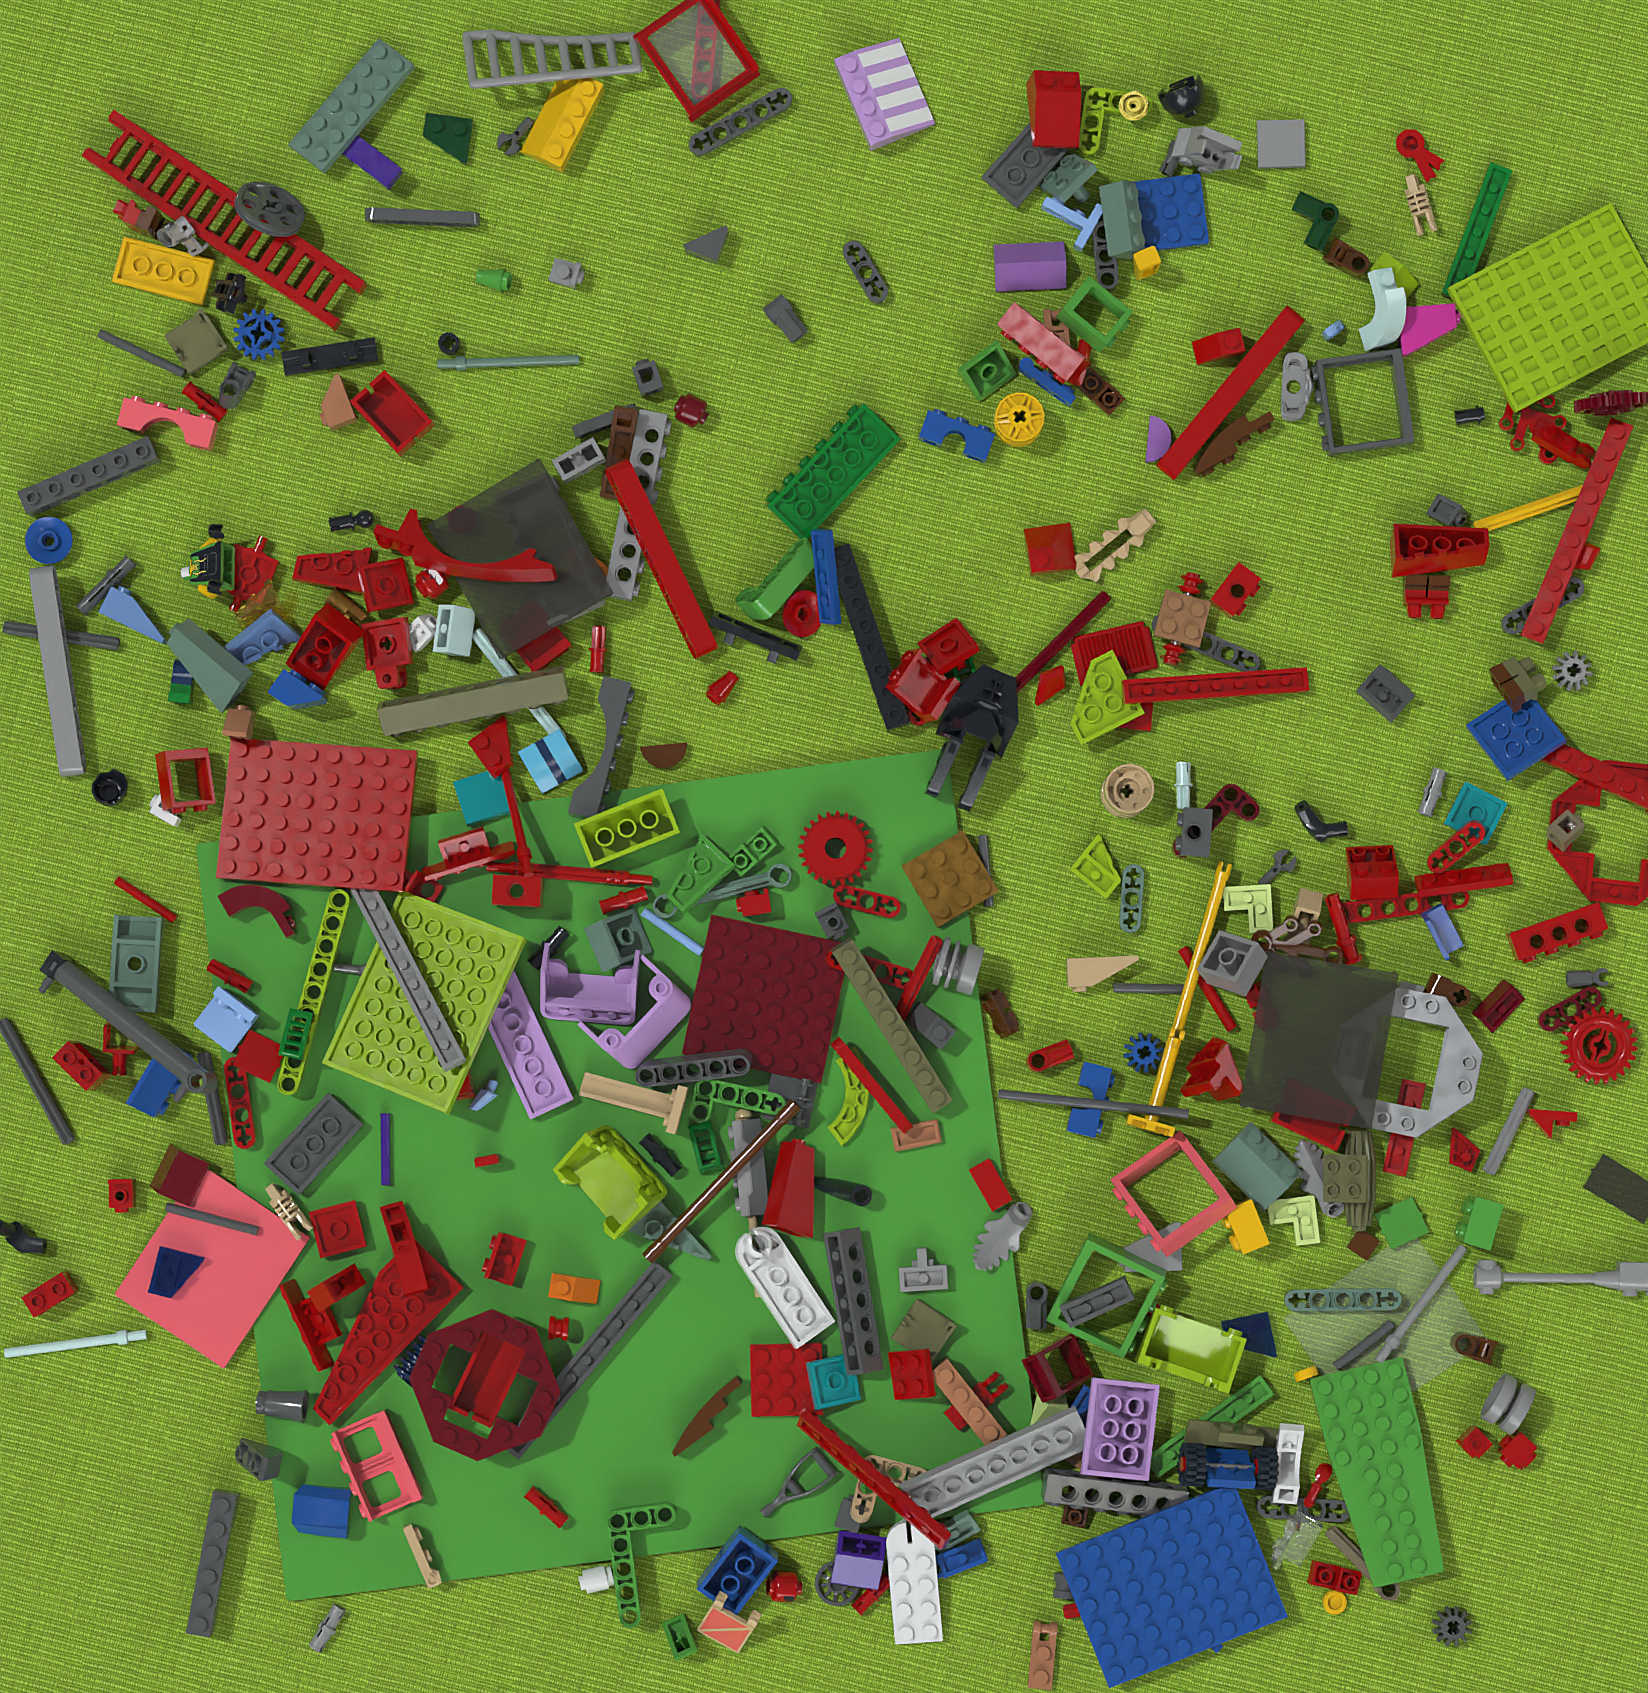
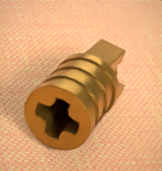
[323,588,367,627]

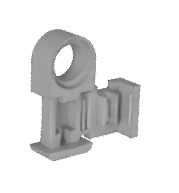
[157,216,209,256]

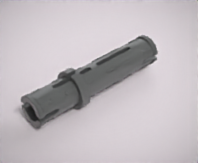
[76,555,136,616]

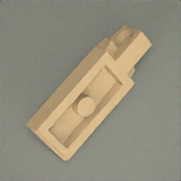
[403,1523,442,1589]

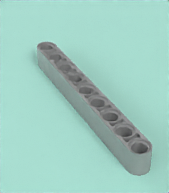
[29,565,86,777]

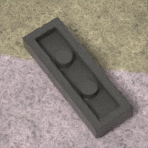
[1060,1275,1135,1328]

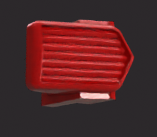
[1180,1037,1243,1101]

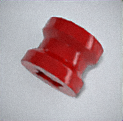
[548,1316,569,1341]

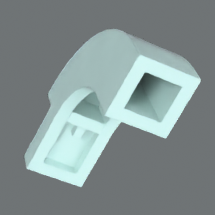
[1359,267,1406,352]

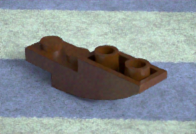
[1193,411,1275,477]

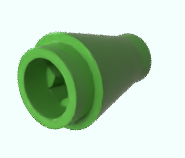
[476,269,512,292]

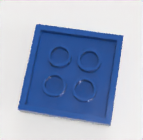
[1134,173,1209,251]
[1466,699,1567,782]

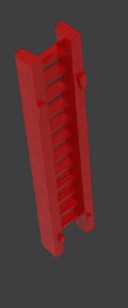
[81,109,367,332]

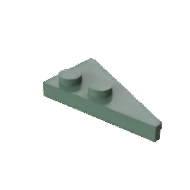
[628,1201,712,1261]

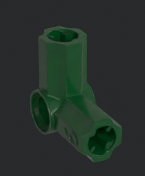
[1292,191,1339,252]

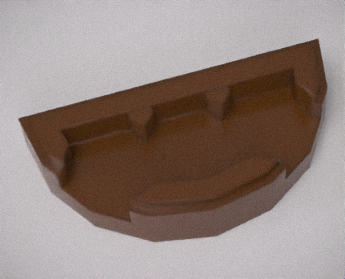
[640,742,687,769]

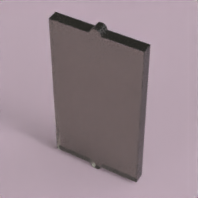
[1583,1154,1648,1224]

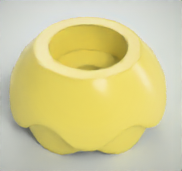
[1119,91,1148,121]

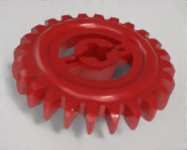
[1560,1006,1638,1085]

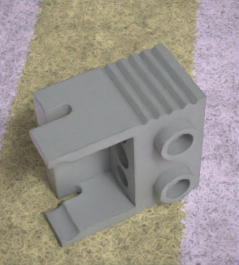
[1171,126,1242,174]

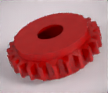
[798,811,873,886]

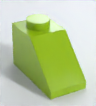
[1367,251,1419,300]

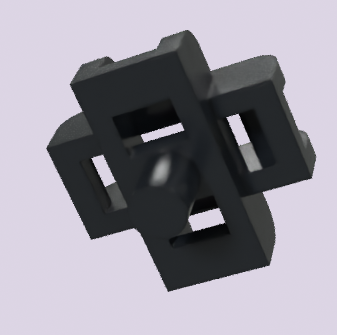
[211,272,247,314]

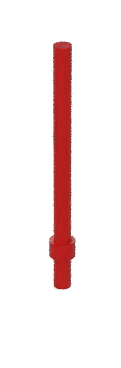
[501,769,534,877]

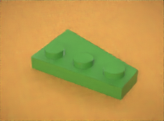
[666,833,735,915]

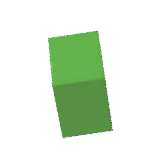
[662,1613,699,1661]

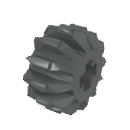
[1431,1606,1472,1647]

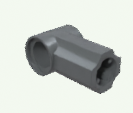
[762,294,808,344]
[1025,1280,1048,1329]

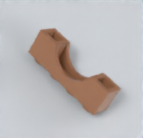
[932,1357,1007,1445]

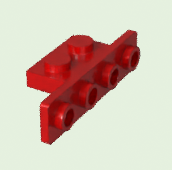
[422,827,515,881]
[279,1279,342,1372]

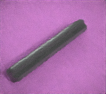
[197,1052,228,1145]

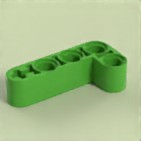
[735,537,814,620]
[689,1079,787,1122]

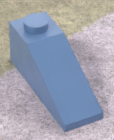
[99,586,167,645]

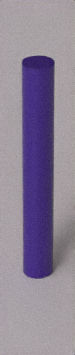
[380,1113,391,1185]

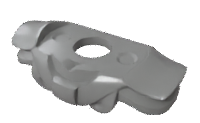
[1281,352,1314,421]

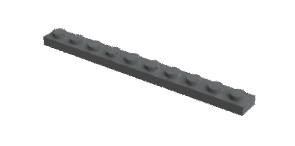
[507,1261,673,1460]

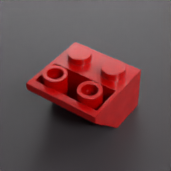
[1345,845,1399,900]

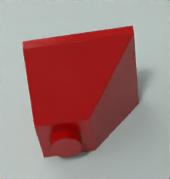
[1023,522,1076,576]

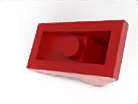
[1526,1109,1577,1139]

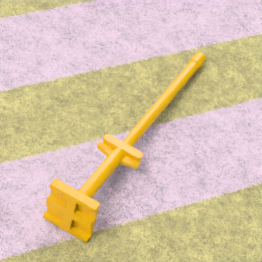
[1124,861,1232,1137]

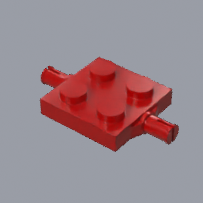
[225,535,280,613]

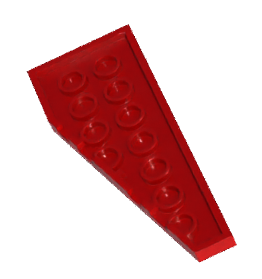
[313,1238,464,1425]

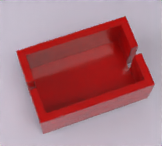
[350,370,435,457]
[1269,1078,1356,1151]

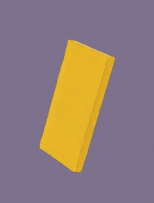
[112,236,216,306]

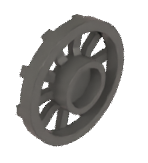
[815,1561,859,1606]

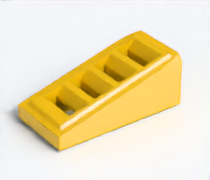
[1133,246,1161,281]

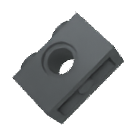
[1175,807,1213,858]

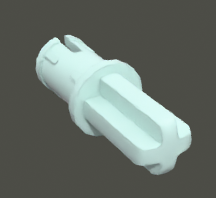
[1174,762,1193,810]

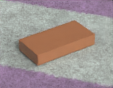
[890,1119,942,1152]

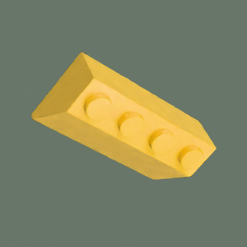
[520,78,605,173]

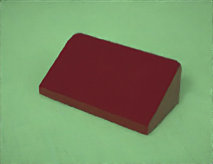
[1472,980,1525,1033]

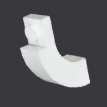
[1273,1423,1304,1504]

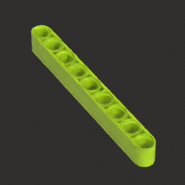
[277,889,352,1095]

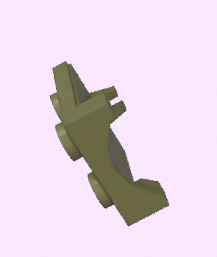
[164,308,229,375]
[890,1298,957,1364]

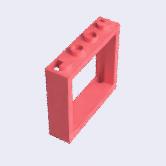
[1110,1130,1237,1257]

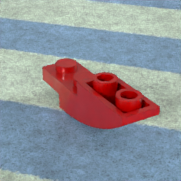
[380,1200,428,1297]

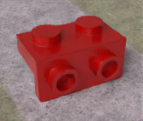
[482,1231,527,1286]

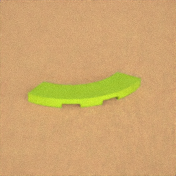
[827,1046,869,1146]

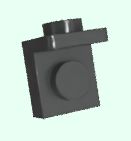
[1426,493,1467,527]

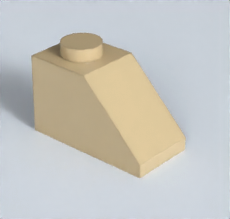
[1285,888,1323,945]

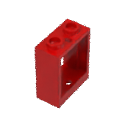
[155,747,216,814]
[52,1041,112,1091]

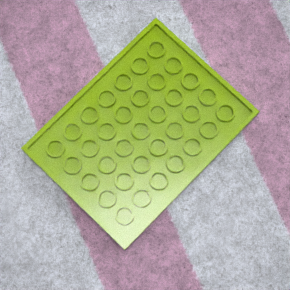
[322,891,527,1115]

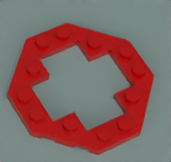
[1546,760,1648,906]

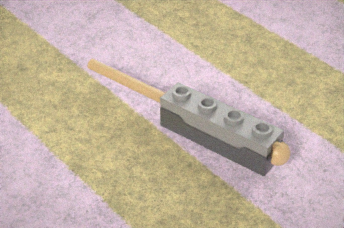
[728,1108,768,1297]

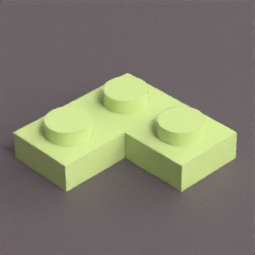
[1223,884,1273,933]
[1267,1195,1320,1246]

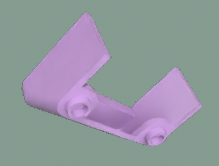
[540,943,640,1025]
[577,955,691,1069]

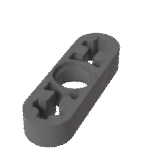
[843,241,888,304]
[571,403,639,439]

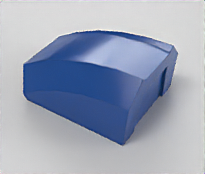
[292,1484,353,1538]

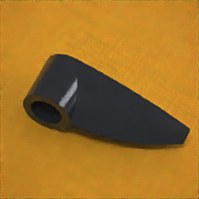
[814,1176,872,1206]

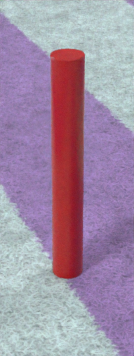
[114,876,178,924]

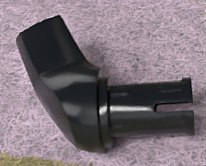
[1294,800,1348,843]
[0,1219,47,1254]

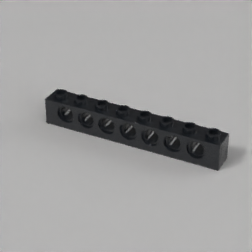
[834,543,910,732]

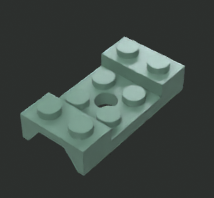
[109,915,164,1013]

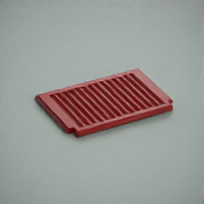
[1070,621,1158,686]

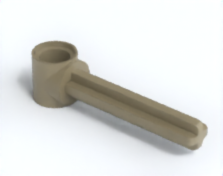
[1325,1525,1400,1601]

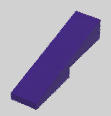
[342,135,403,191]

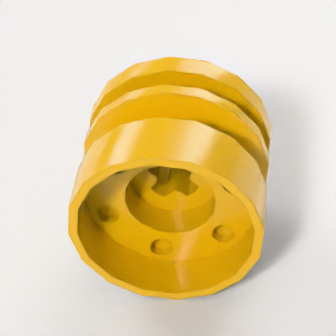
[994,392,1044,447]

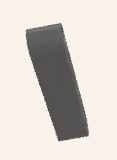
[635,1049,753,1087]

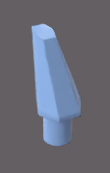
[468,1079,498,1111]

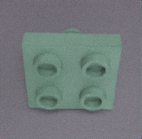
[1039,153,1098,203]

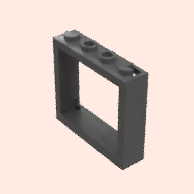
[1311,349,1414,456]

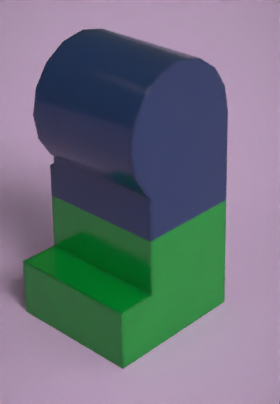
[168,659,195,705]

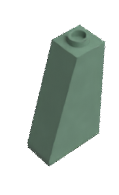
[166,618,253,713]

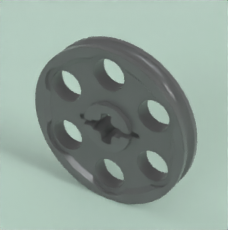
[234,181,305,237]

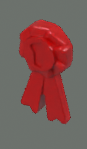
[1396,129,1444,183]

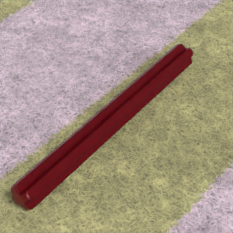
[1015,591,1111,693]

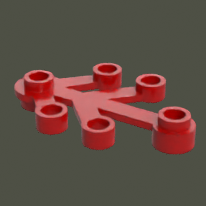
[1498,394,1566,465]

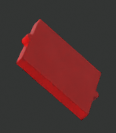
[232,1030,283,1083]

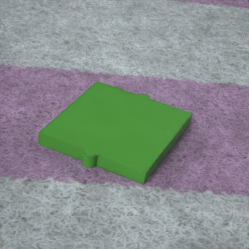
[1374,1197,1429,1250]

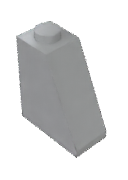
[1118,1221,1182,1272]

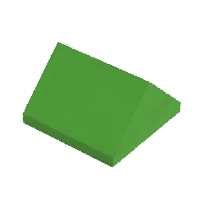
[957,340,1017,402]

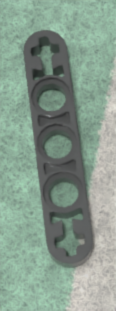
[689,88,792,157]
[365,207,480,227]
[1151,615,1260,672]

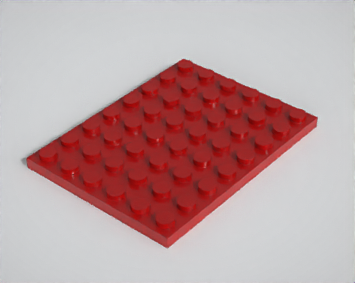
[216,738,418,893]

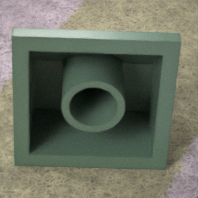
[584,908,653,972]

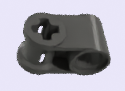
[219,362,256,409]

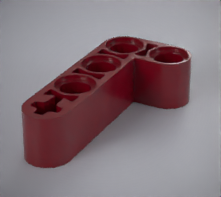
[1171,784,1260,859]

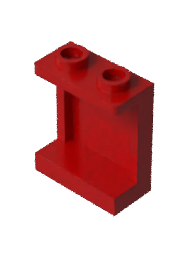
[499,600,572,672]
[885,648,961,723]

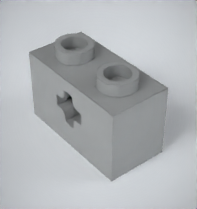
[552,437,606,485]

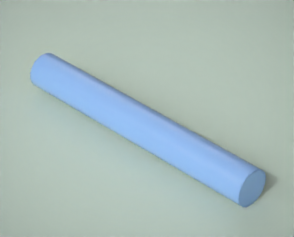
[641,908,704,956]

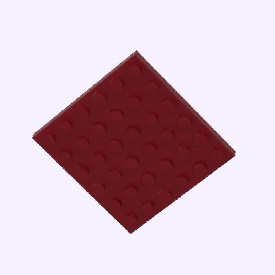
[682,914,845,1083]

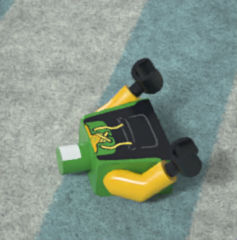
[181,524,235,599]

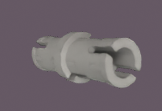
[1418,767,1448,817]
[309,1603,346,1653]

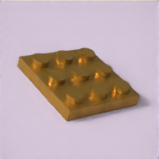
[901,830,999,928]

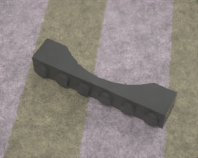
[568,676,635,819]
[186,1488,240,1638]

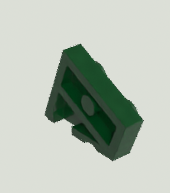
[423,113,473,165]

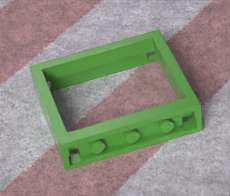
[1046,1232,1168,1358]

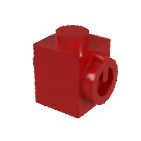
[1497,1429,1537,1470]

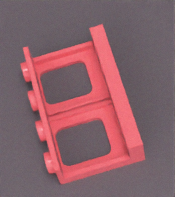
[330,1409,424,1522]

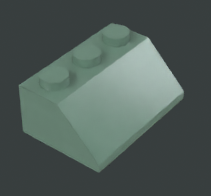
[1099,180,1145,260]
[1212,1122,1302,1212]

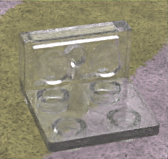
[1271,1511,1323,1570]

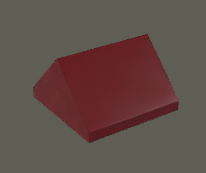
[150,1143,210,1207]

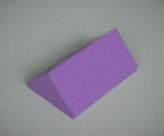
[993,241,1066,292]

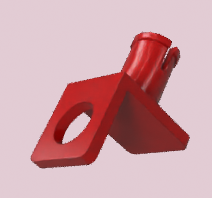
[404,869,444,903]
[103,1022,138,1076]

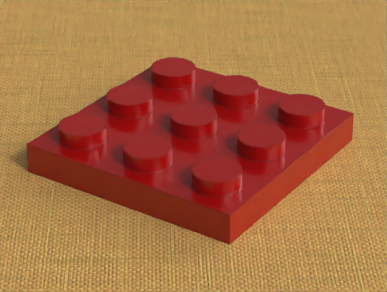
[750,1342,823,1417]

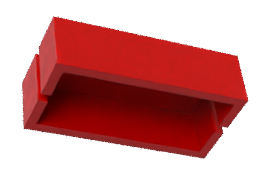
[449,1332,526,1428]

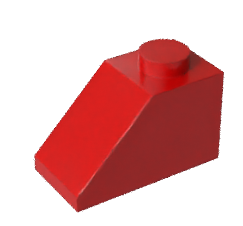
[1192,328,1245,365]

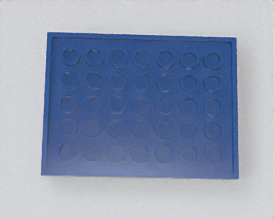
[1055,1487,1288,1688]

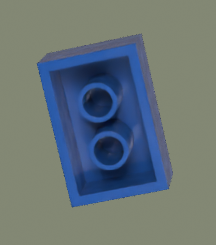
[697,1525,778,1615]

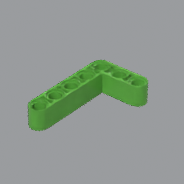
[607,1502,676,1628]

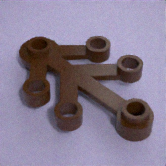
[1251,915,1343,979]

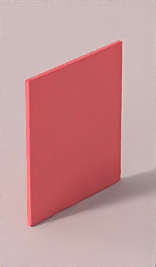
[114,1169,311,1369]

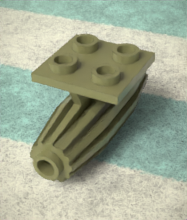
[1323,1130,1376,1231]

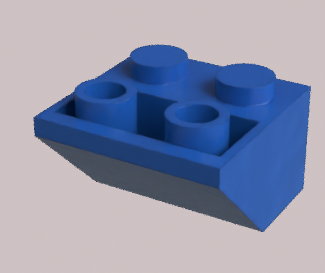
[268,669,328,710]

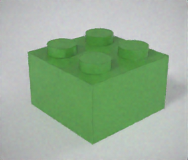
[1454,1195,1504,1251]

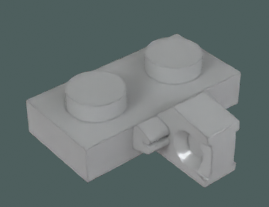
[899,1247,948,1292]

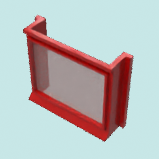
[632,0,761,123]

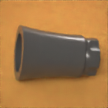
[256,1390,309,1424]

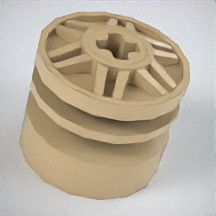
[1100,764,1154,818]

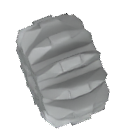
[1552,651,1593,691]

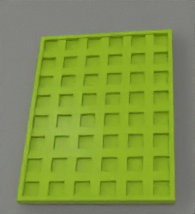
[1447,203,1648,413]

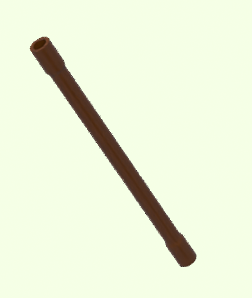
[642,1099,801,1264]

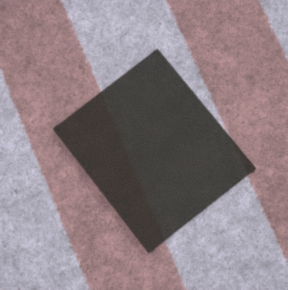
[427,458,614,660]
[1240,951,1399,1129]

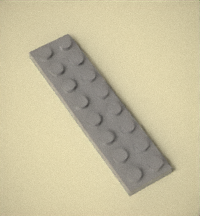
[900,1406,1086,1518]

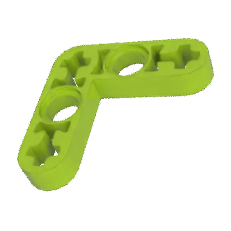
[1078,88,1152,157]

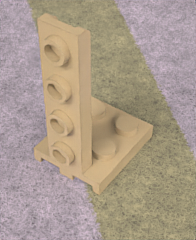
[579,1072,689,1134]

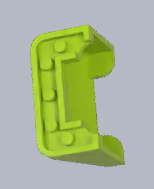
[553,1125,667,1240]
[1135,1304,1247,1394]

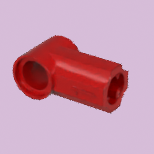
[1025,1039,1074,1072]

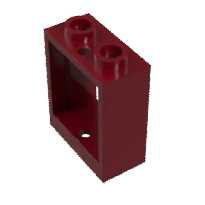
[1021,1333,1094,1403]

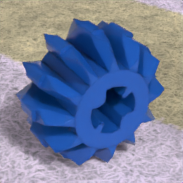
[1123,1032,1164,1073]

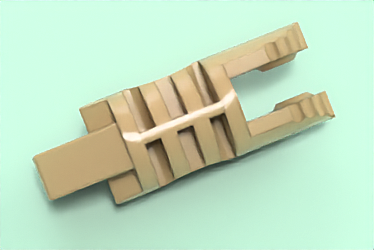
[1404,174,1438,236]
[265,1183,313,1240]

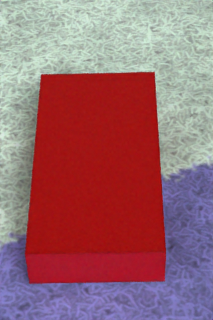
[969,1158,1013,1211]

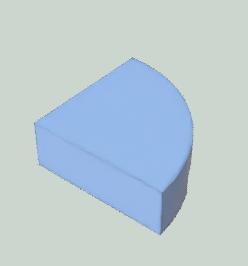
[1321,320,1345,341]

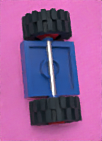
[1177,1442,1279,1490]

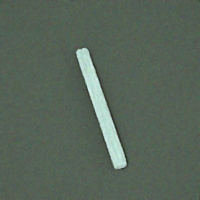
[472,628,566,738]

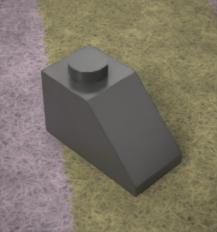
[905,1002,956,1050]

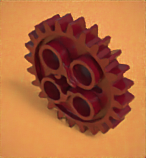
[1573,390,1648,416]

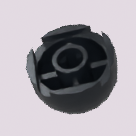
[1157,75,1206,118]

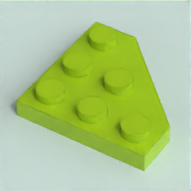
[1070,650,1144,746]

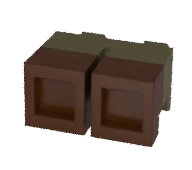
[1489,656,1547,713]

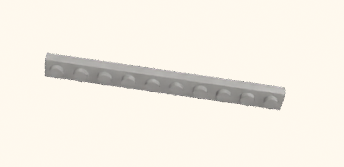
[350,889,467,1073]

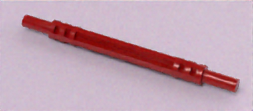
[486,861,653,885]

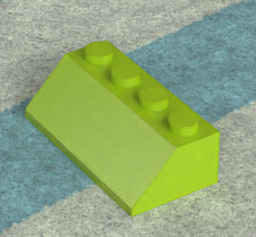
[574,788,680,868]

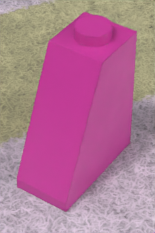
[1398,303,1460,358]

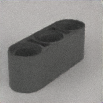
[1092,221,1118,292]

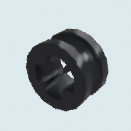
[438,332,460,355]

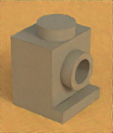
[1546,809,1585,852]

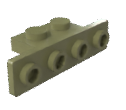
[1184,1419,1278,1449]

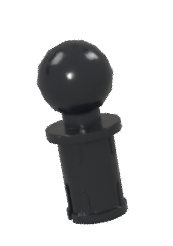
[329,510,374,532]

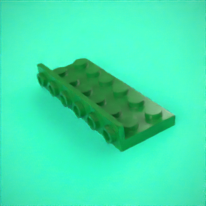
[764,403,901,539]

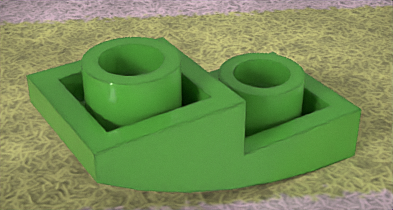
[727,826,779,877]

